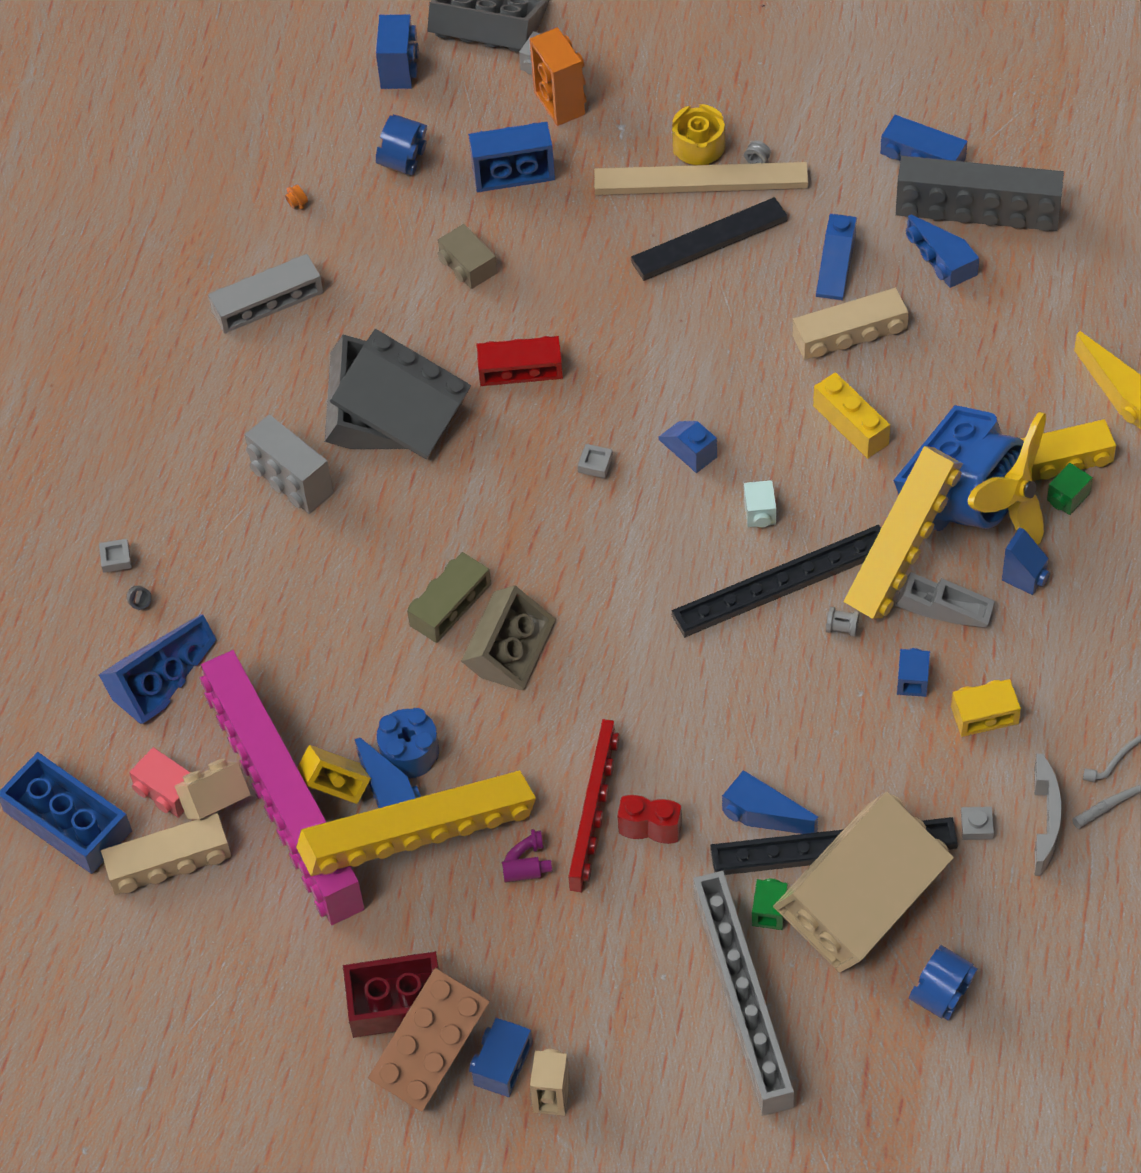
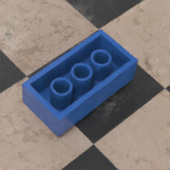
[0,752,132,874]

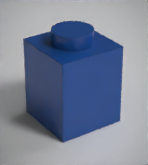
[897,648,930,697]

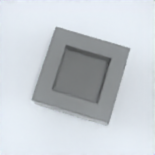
[578,444,613,478]
[99,539,132,573]
[961,807,994,840]

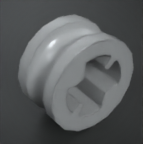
[744,140,771,164]

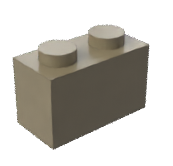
[437,224,497,289]

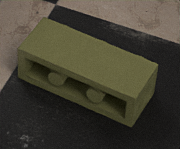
[407,552,491,643]

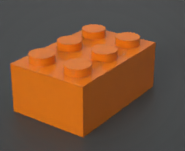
[529,27,587,126]

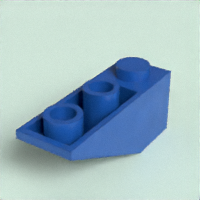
[906,214,979,288]

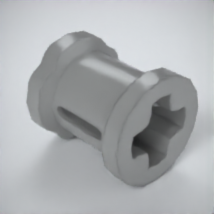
[826,607,859,637]

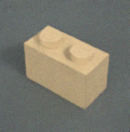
[175,759,250,820]
[530,1049,570,1116]

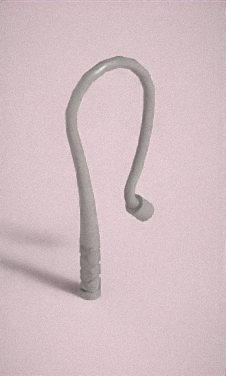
[1072,735,1141,829]

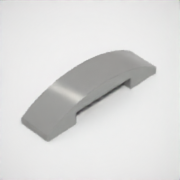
[1034,754,1061,876]

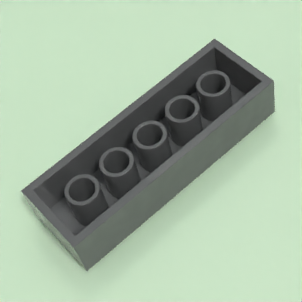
[896,156,1064,231]

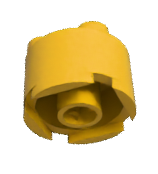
[672,104,725,165]

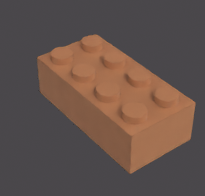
[368,967,490,1112]

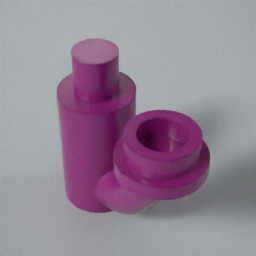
[502,829,553,883]

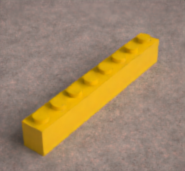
[296,770,536,877]

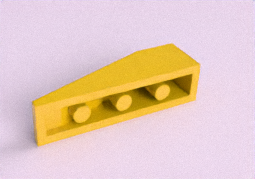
[1074,331,1141,429]

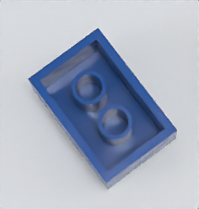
[468,122,555,193]

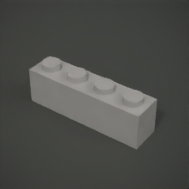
[208,254,323,334]

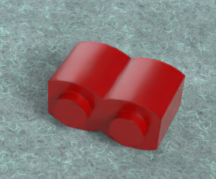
[617,795,682,844]

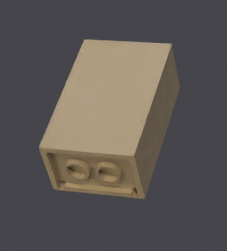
[773,791,954,973]

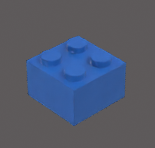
[376,14,419,89]

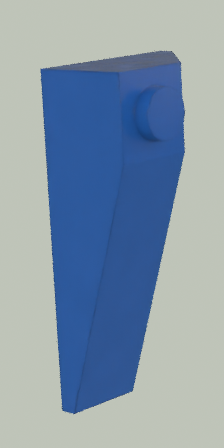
[99,614,217,724]

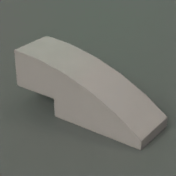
[896,572,995,627]

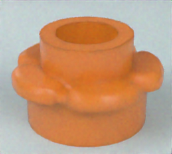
[285,184,308,210]

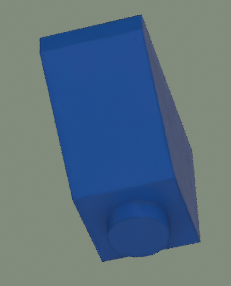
[658,421,717,473]
[1002,527,1050,595]

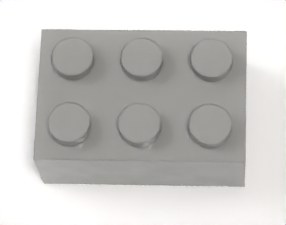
[244,414,334,514]

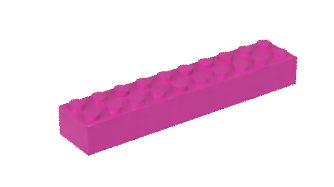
[199,650,365,926]

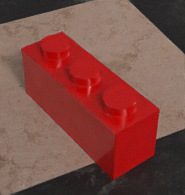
[476,336,563,387]

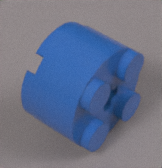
[376,114,427,175]
[377,708,439,778]
[908,944,978,1020]

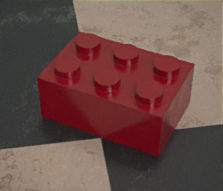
[343,951,439,1038]

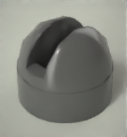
[126,585,151,610]

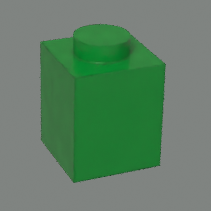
[1047,463,1093,515]
[752,878,788,930]

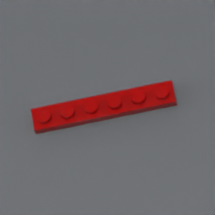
[568,719,620,893]

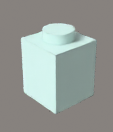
[744,480,776,527]

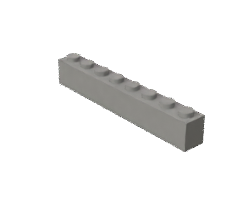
[693,871,794,1116]

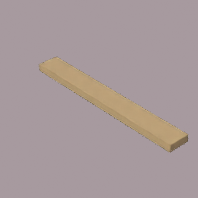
[594,162,808,195]

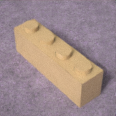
[792,288,908,360]
[101,813,231,895]

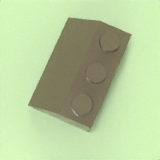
[461,585,556,690]

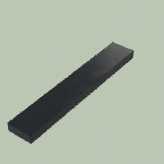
[631,197,787,281]

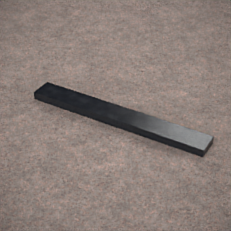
[671,524,881,638]
[710,817,958,875]

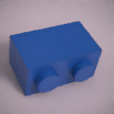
[469,1018,533,1097]

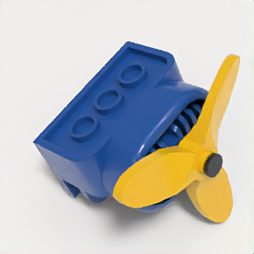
[893,405,1046,545]

